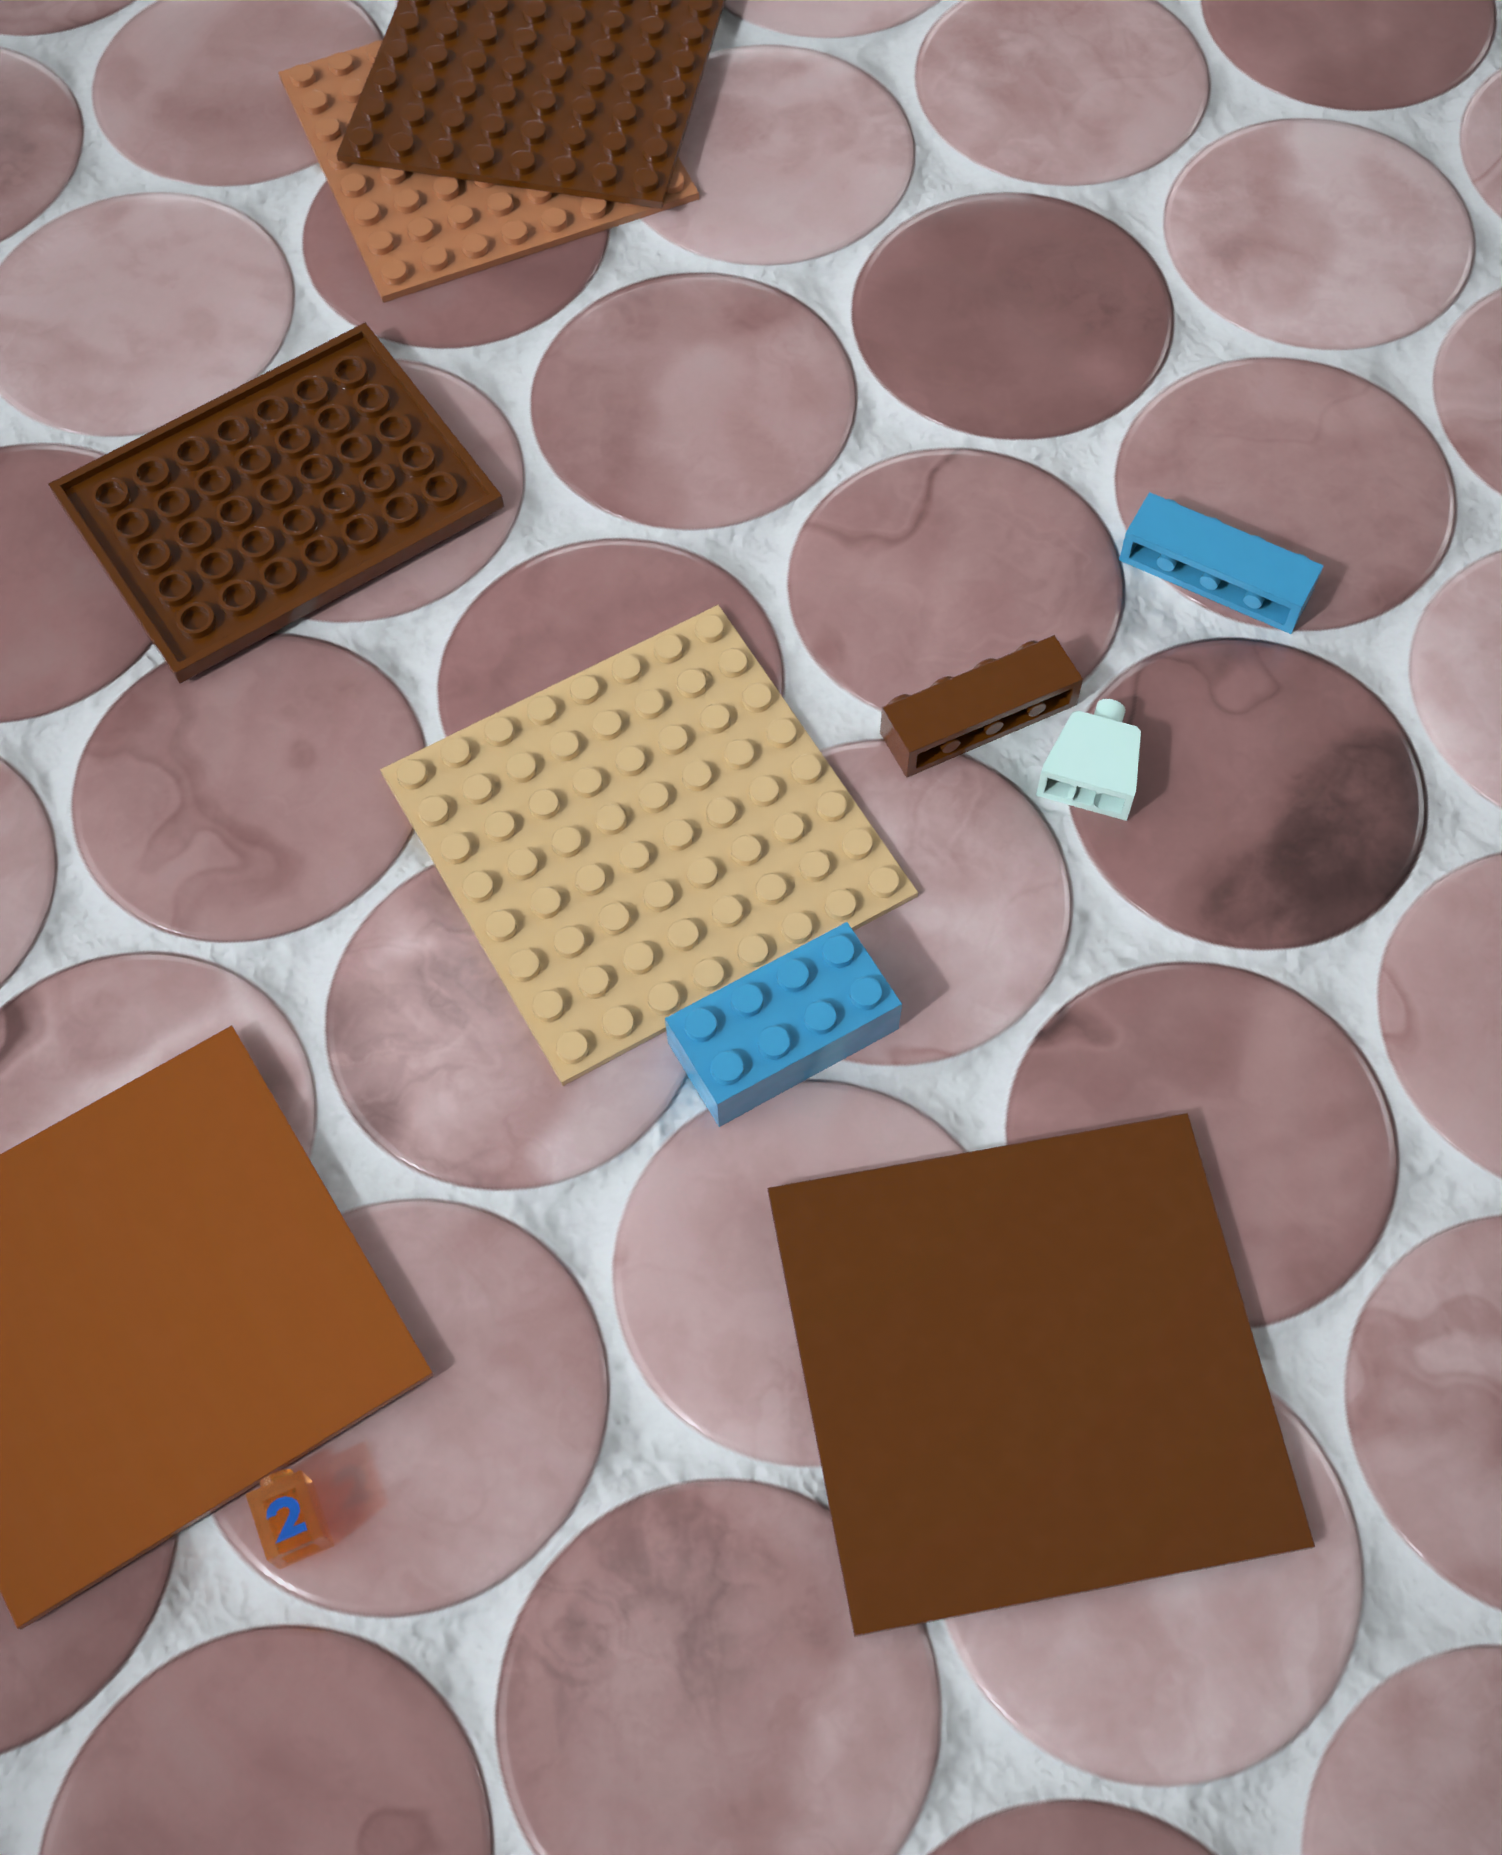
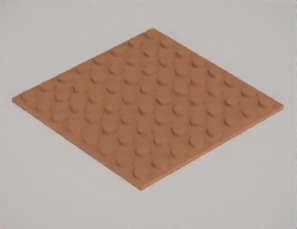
[278,40,699,303]

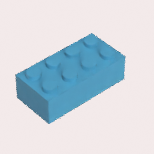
[665,922,902,1127]

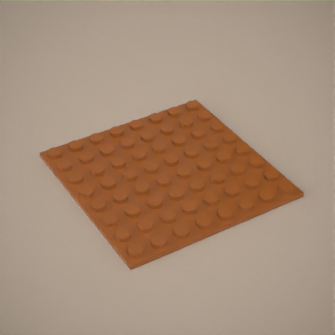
[0,1025,434,1630]

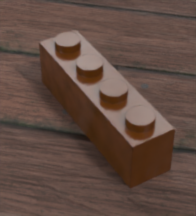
[880,635,1083,778]

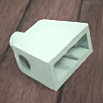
[1036,699,1141,821]

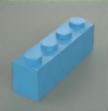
[1119,492,1324,634]

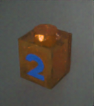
[245,1469,335,1570]

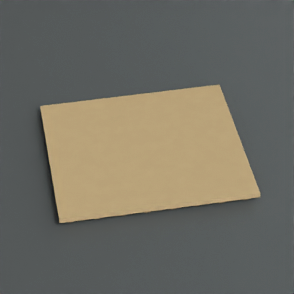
[380,605,918,1086]

